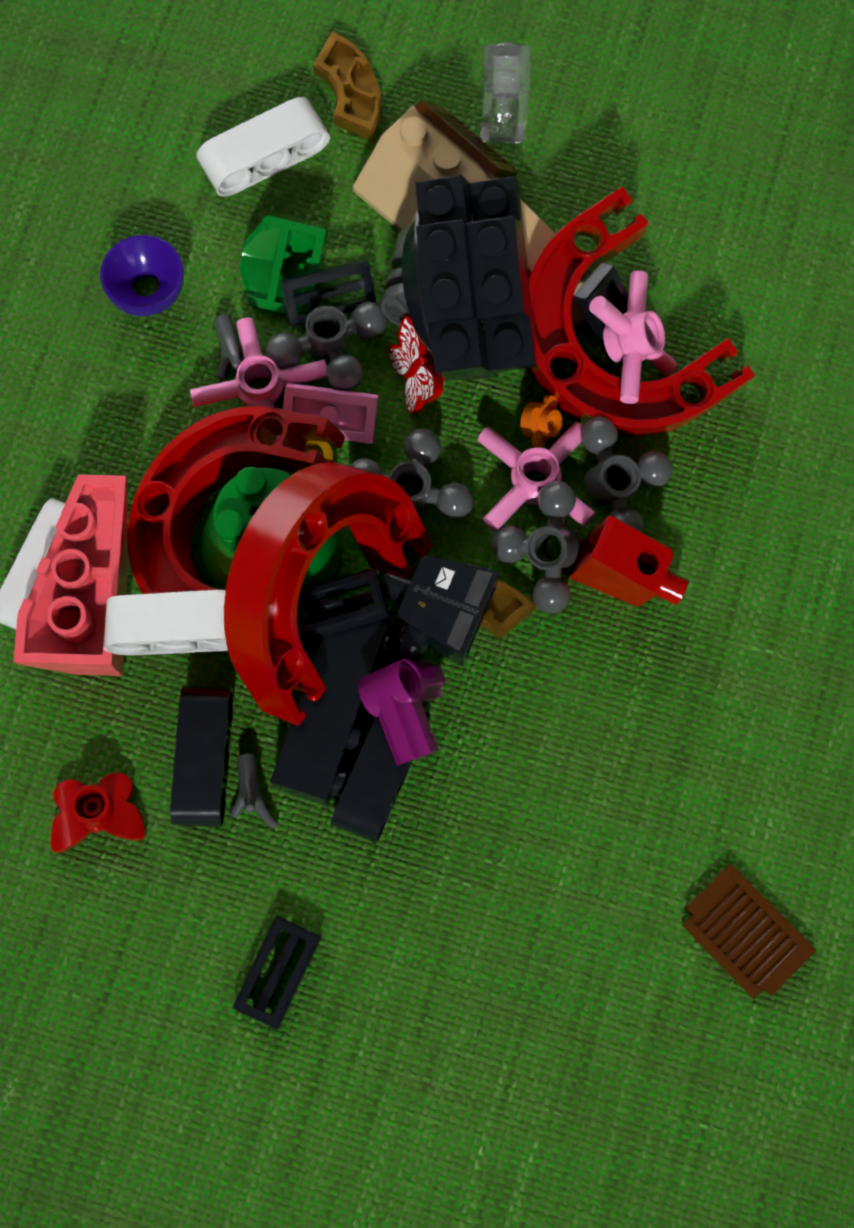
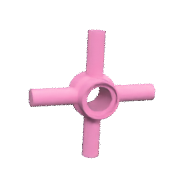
[589,271,677,404]
[190,317,327,444]
[477,422,596,531]

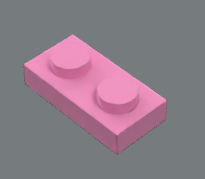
[283,383,379,444]

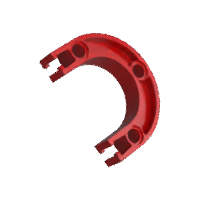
[529,186,755,436]
[127,406,345,594]
[224,462,433,726]

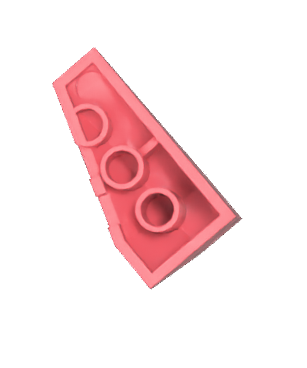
[13,474,128,676]

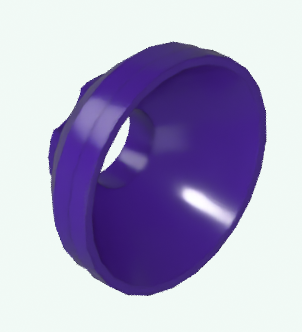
[100,235,184,316]

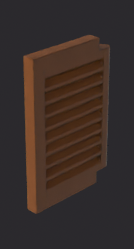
[415,101,518,178]
[682,863,816,999]

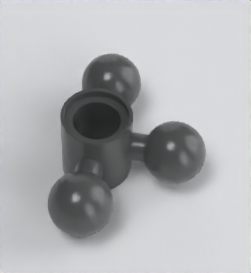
[266,302,387,391]
[581,417,673,533]
[350,428,473,520]
[491,481,582,614]

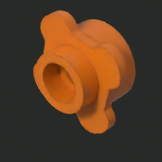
[520,395,562,448]

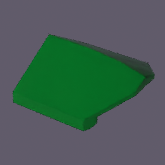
[239,215,328,314]

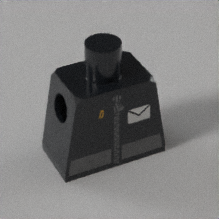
[380,556,499,667]

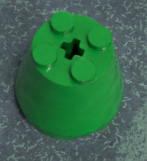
[201,467,343,610]

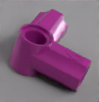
[358,658,446,766]

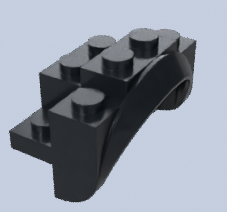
[402,175,538,380]

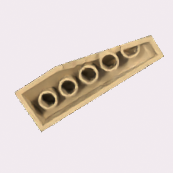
[353,106,591,328]

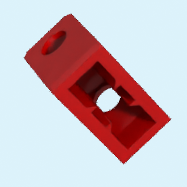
[568,515,689,607]

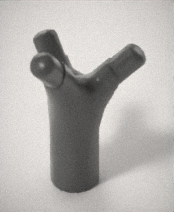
[214,315,244,379]
[230,753,278,829]

